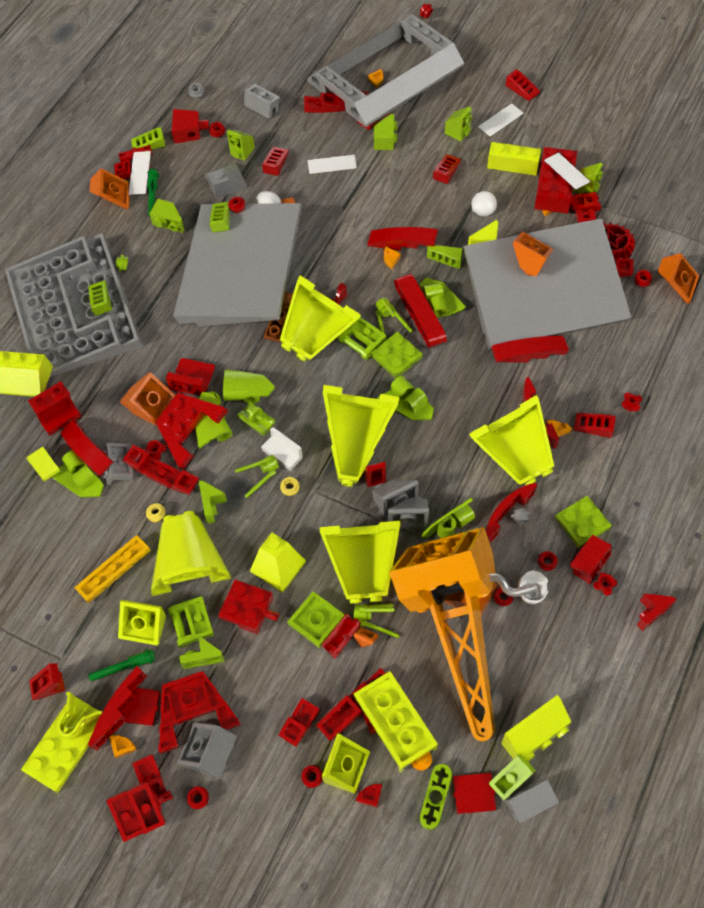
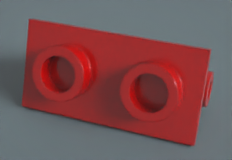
[321,613,361,659]

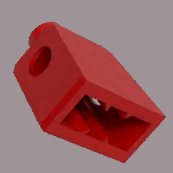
[172,109,210,144]

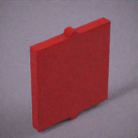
[123,688,160,726]
[453,773,496,814]

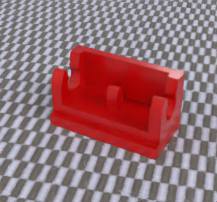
[570,534,612,584]

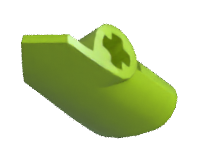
[419,277,465,318]
[223,369,275,404]
[377,375,434,420]
[196,392,233,449]
[52,450,104,498]
[421,498,475,538]

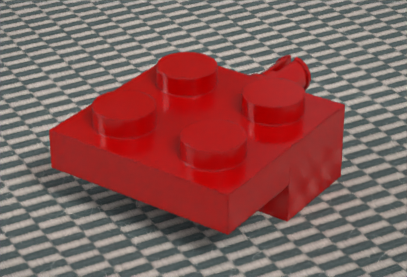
[218,579,280,635]
[106,779,174,842]

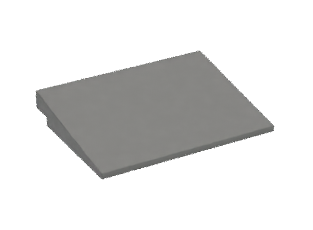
[173,203,302,327]
[463,218,631,350]
[5,233,143,377]

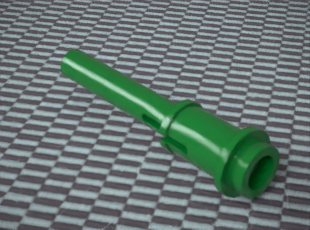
[147,169,159,217]
[88,648,156,682]

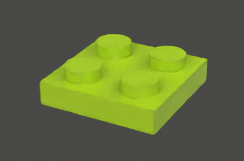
[371,331,423,378]
[555,496,612,548]
[287,591,345,649]

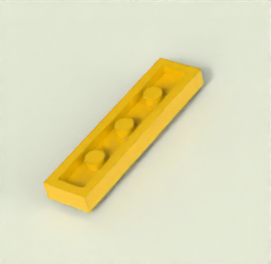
[74,535,151,604]

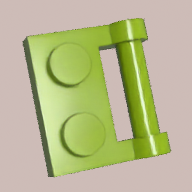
[338,317,386,360]
[168,596,214,648]

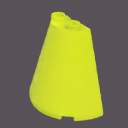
[280,275,361,362]
[469,395,554,485]
[151,511,231,596]
[319,521,400,604]

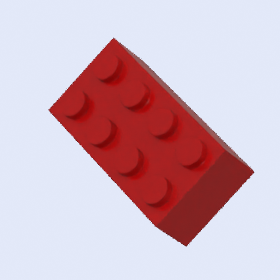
[534,147,577,214]

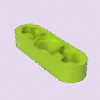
[420,764,452,830]

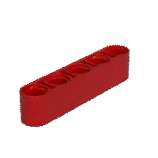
[394,273,447,348]

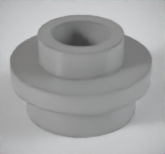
[188,83,204,98]
[511,509,531,523]

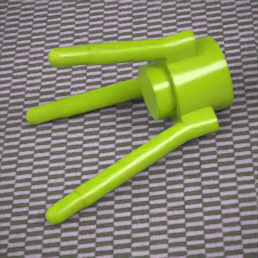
[375,298,413,334]
[235,455,279,498]
[354,604,400,638]

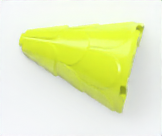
[323,385,399,487]

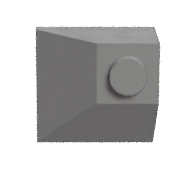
[205,163,247,199]
[373,480,419,517]
[388,497,429,529]

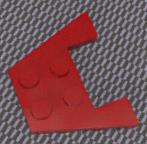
[155,393,229,469]
[158,671,241,754]

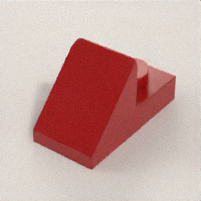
[637,594,677,631]
[29,663,65,700]

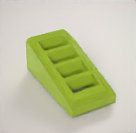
[131,127,166,149]
[209,202,230,233]
[427,245,463,269]
[88,280,112,316]

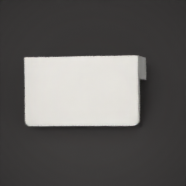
[261,427,303,471]

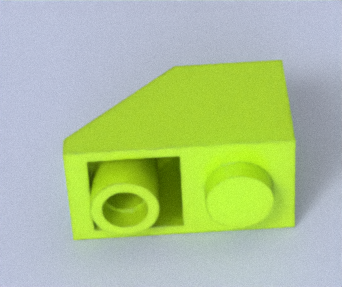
[445,107,472,142]
[374,114,397,150]
[227,129,255,161]
[572,163,604,194]
[150,199,185,233]

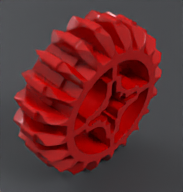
[603,222,635,261]

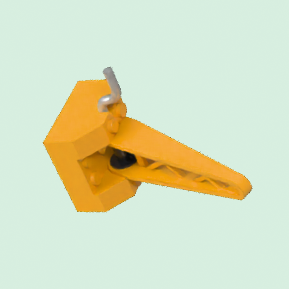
[389,527,540,741]

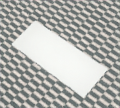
[478,103,524,136]
[129,151,151,195]
[544,153,590,189]
[308,155,357,174]

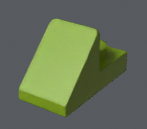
[199,480,227,524]
[179,636,225,670]
[489,753,536,800]

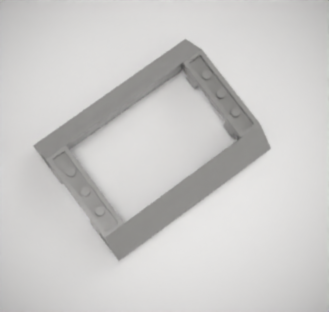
[307,15,464,127]

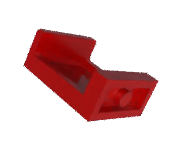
[28,381,82,436]

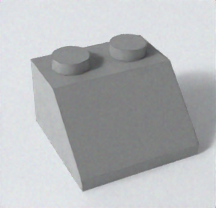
[176,723,237,778]

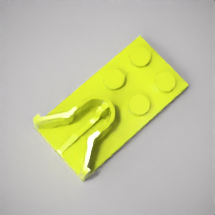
[354,671,438,773]
[21,691,102,793]

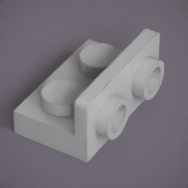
[102,443,134,485]

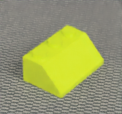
[487,142,541,176]
[0,351,53,397]
[501,695,571,762]

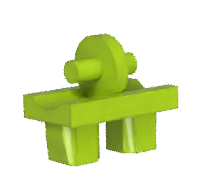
[237,402,276,436]

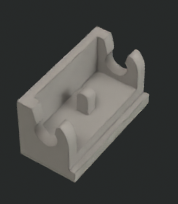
[244,84,280,119]
[504,779,559,823]

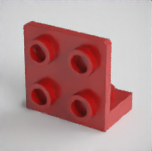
[166,358,215,396]

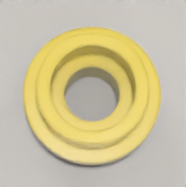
[280,477,300,496]
[146,503,166,523]

